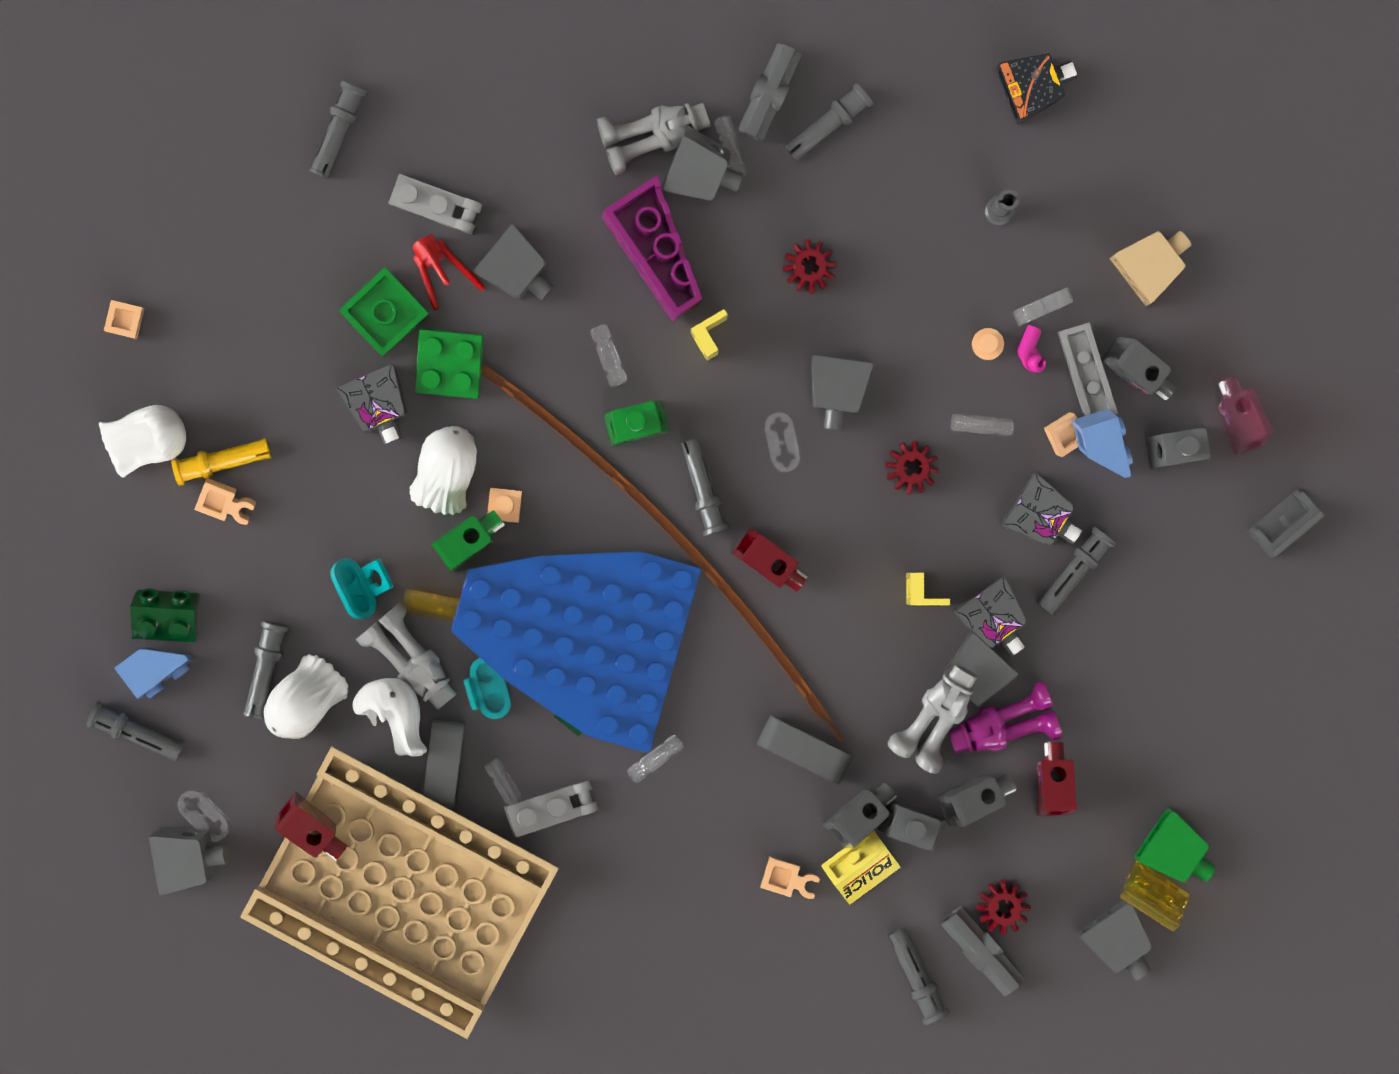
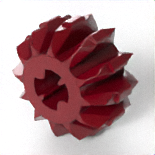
[783,239,837,294]
[885,441,939,495]
[976,879,1031,935]

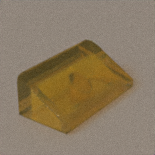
[404,588,460,622]

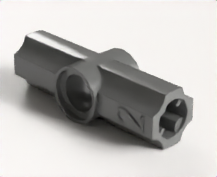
[738,43,802,143]
[940,906,1025,997]

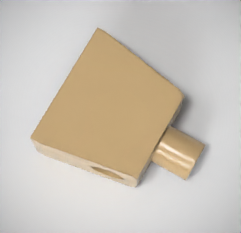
[1109,231,1192,306]

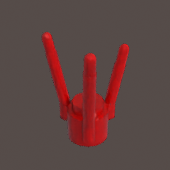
[412,234,485,310]

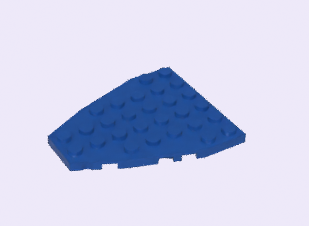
[451,551,701,753]

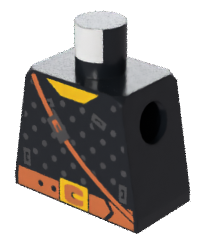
[996,53,1077,125]

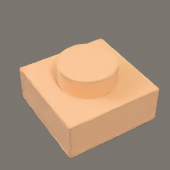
[104,300,144,339]
[1044,412,1078,457]
[487,488,523,523]

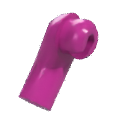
[1017,325,1046,373]

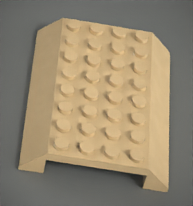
[240,746,559,1039]

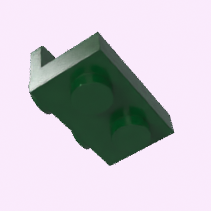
[130,588,200,643]

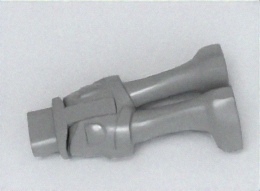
[596,103,711,175]
[355,601,457,710]
[888,664,978,774]

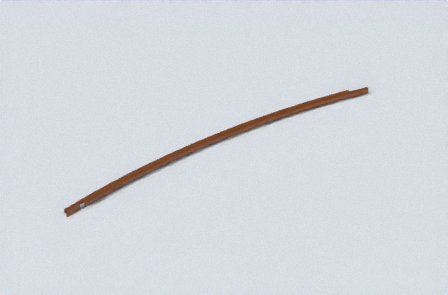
[482,365,844,743]

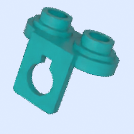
[330,558,393,620]
[463,658,511,719]

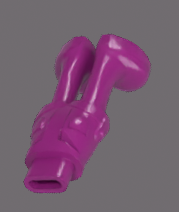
[948,681,1063,754]

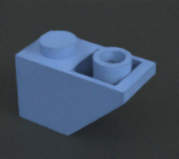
[1072,409,1133,478]
[114,648,194,699]

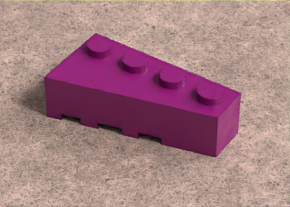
[601,176,702,323]

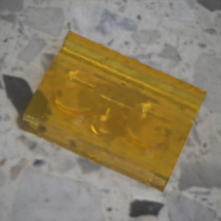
[1120,861,1191,932]

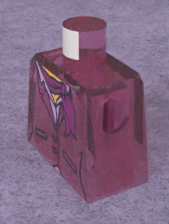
[1218,376,1274,456]

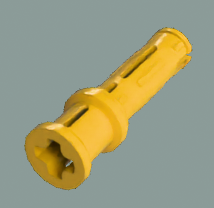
[171,438,271,486]

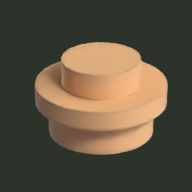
[972,328,1004,360]

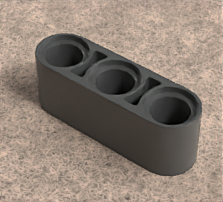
[756,715,853,785]
[423,719,466,812]

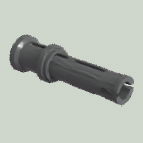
[309,81,368,179]
[784,83,874,162]
[985,189,1020,225]
[680,438,731,537]
[1037,526,1116,616]
[243,620,289,719]
[86,701,185,762]
[887,927,950,1025]

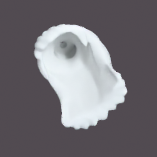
[99,405,186,478]
[410,426,477,515]
[264,654,348,739]
[352,678,427,757]

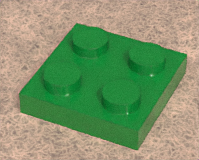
[338,267,430,358]
[415,328,484,399]

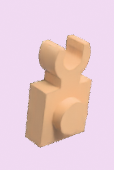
[194,478,256,525]
[760,856,820,899]

